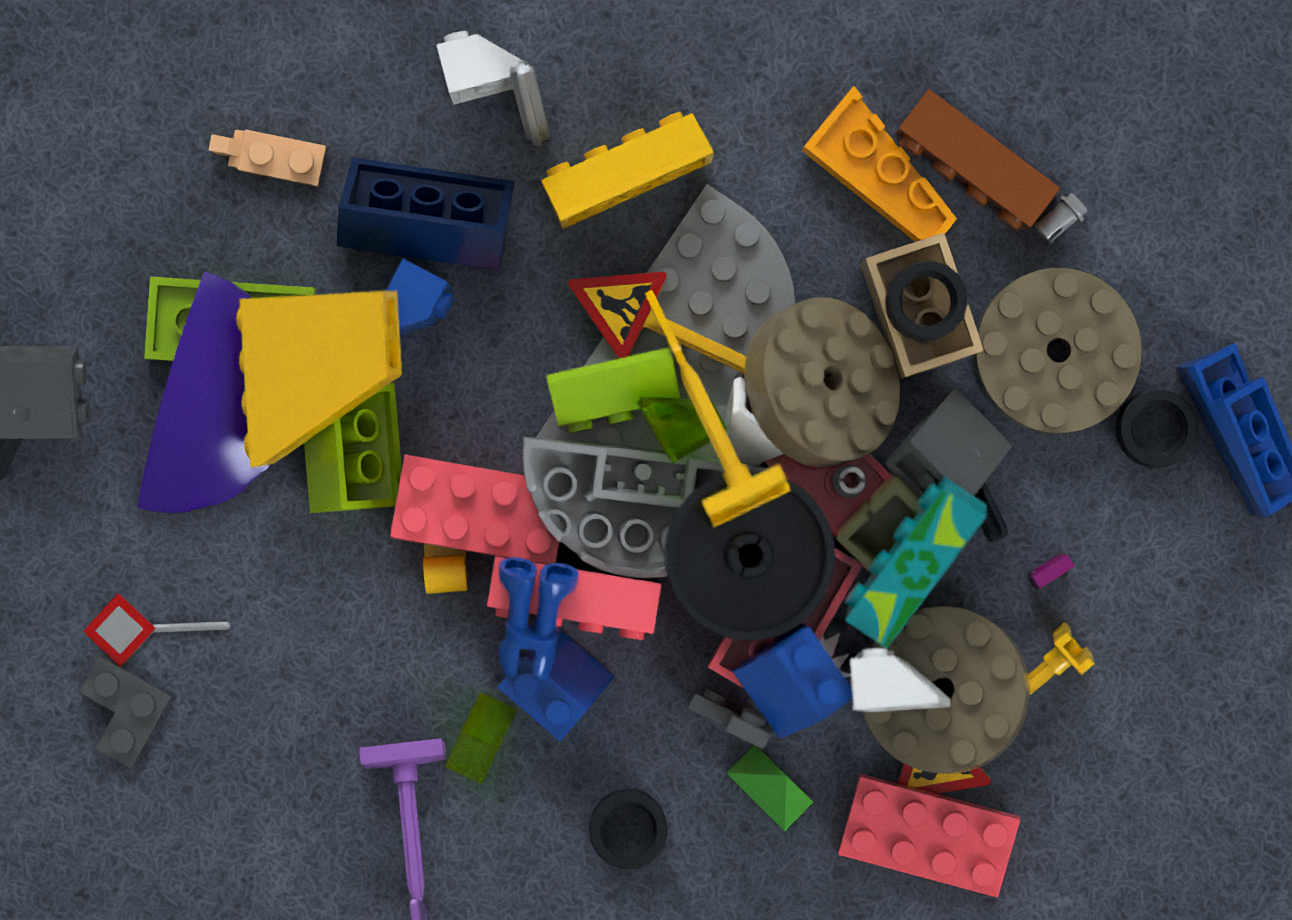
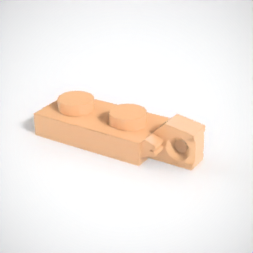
[208,129,327,187]

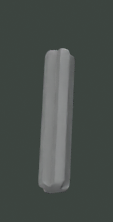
[509,60,550,146]

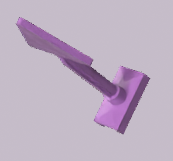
[359,738,447,920]

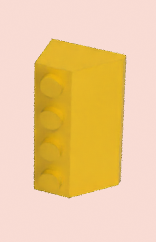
[541,111,714,229]

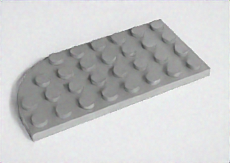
[536,184,795,459]

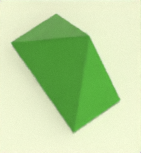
[726,745,813,831]

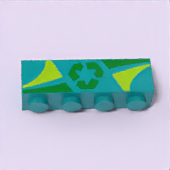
[844,477,987,649]

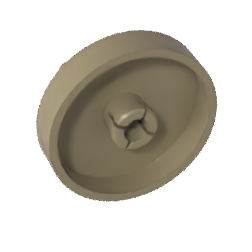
[973,268,1142,434]
[745,297,900,467]
[863,606,1030,774]

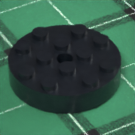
[664,471,835,640]

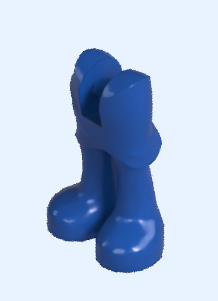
[498,557,579,681]

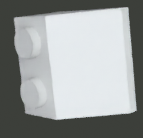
[436,31,529,105]
[850,649,951,713]

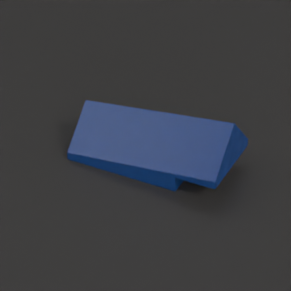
[1176,343,1292,517]

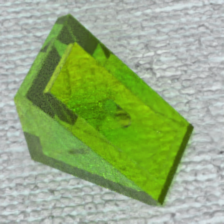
[638,397,727,463]
[445,692,518,784]

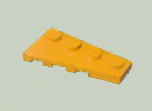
[801,86,957,242]

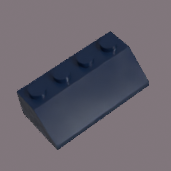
[337,157,515,270]

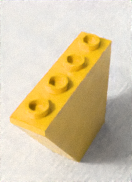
[236,291,402,467]

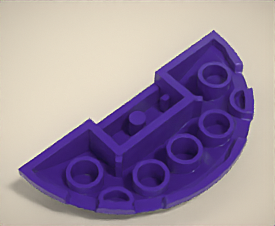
[137,271,270,513]

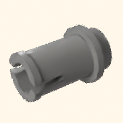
[1033,193,1087,244]
[833,465,866,498]

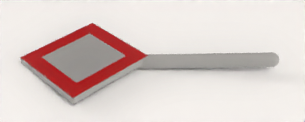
[83,593,230,667]

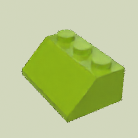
[546,347,681,434]
[304,383,402,513]

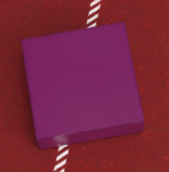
[1027,554,1075,589]

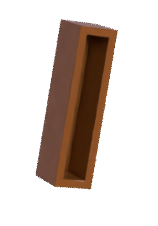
[896,89,1061,232]

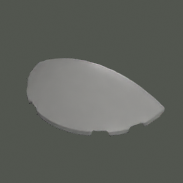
[522,437,770,578]

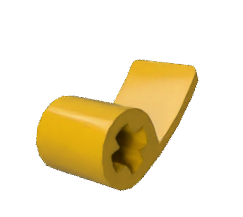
[423,544,468,594]

